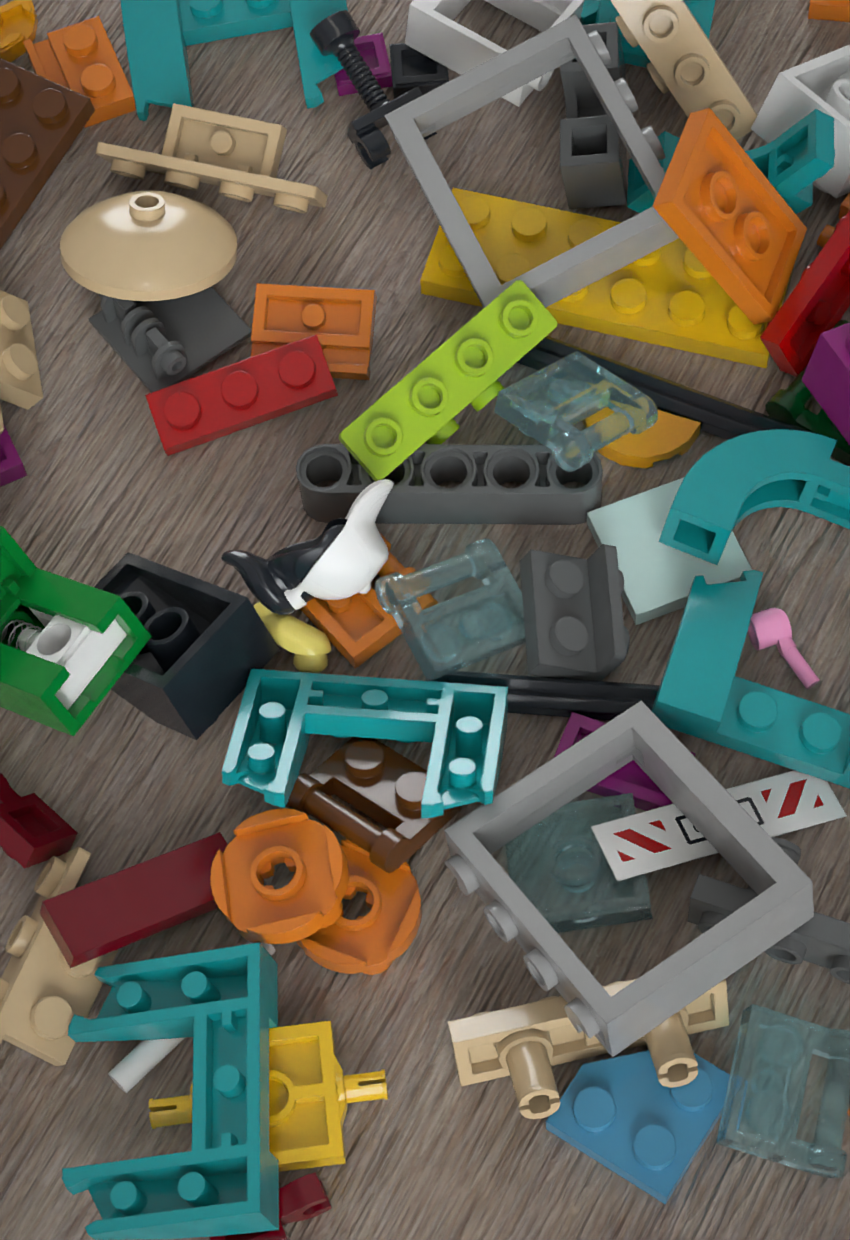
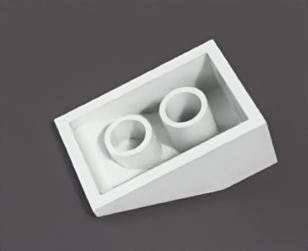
[751,44,850,199]

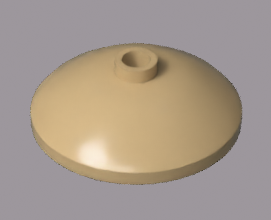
[60,191,237,301]

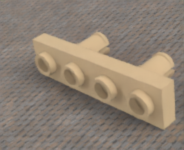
[448,979,729,1119]

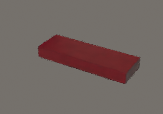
[40,832,228,968]

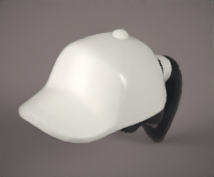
[221,479,394,615]

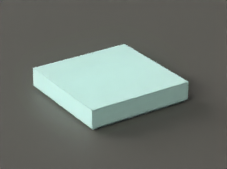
[587,477,752,625]

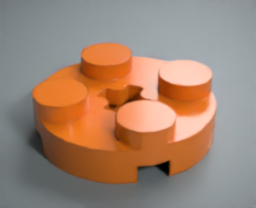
[210,808,349,944]
[291,839,422,975]

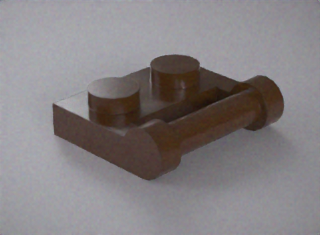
[286,737,462,873]

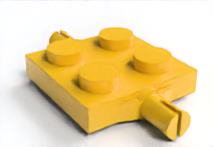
[149,1020,388,1172]

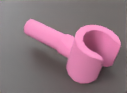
[747,608,820,689]

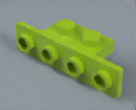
[339,280,557,481]

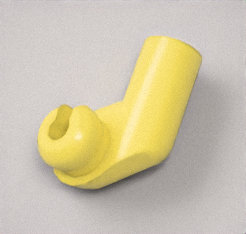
[253,602,332,673]

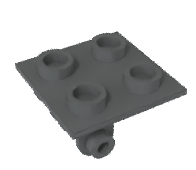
[89,286,252,393]

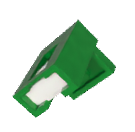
[0,526,152,737]

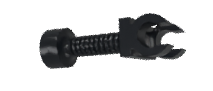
[310,10,437,169]

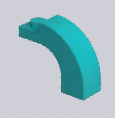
[627,109,835,214]
[658,429,850,565]

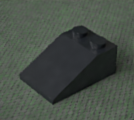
[94,552,280,740]

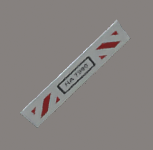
[591,770,847,882]

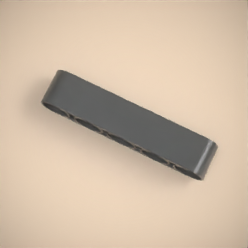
[296,444,603,525]

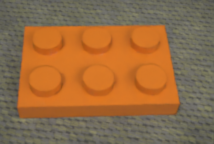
[653,108,807,325]

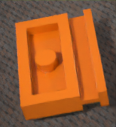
[23,16,136,128]
[251,283,377,380]

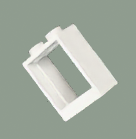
[405,0,584,107]

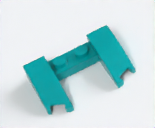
[120,0,348,121]
[652,570,850,789]
[222,669,508,818]
[62,942,279,1240]

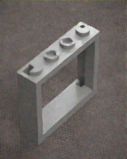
[384,15,679,308]
[444,700,814,1057]

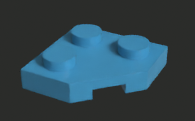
[546,1050,739,1205]

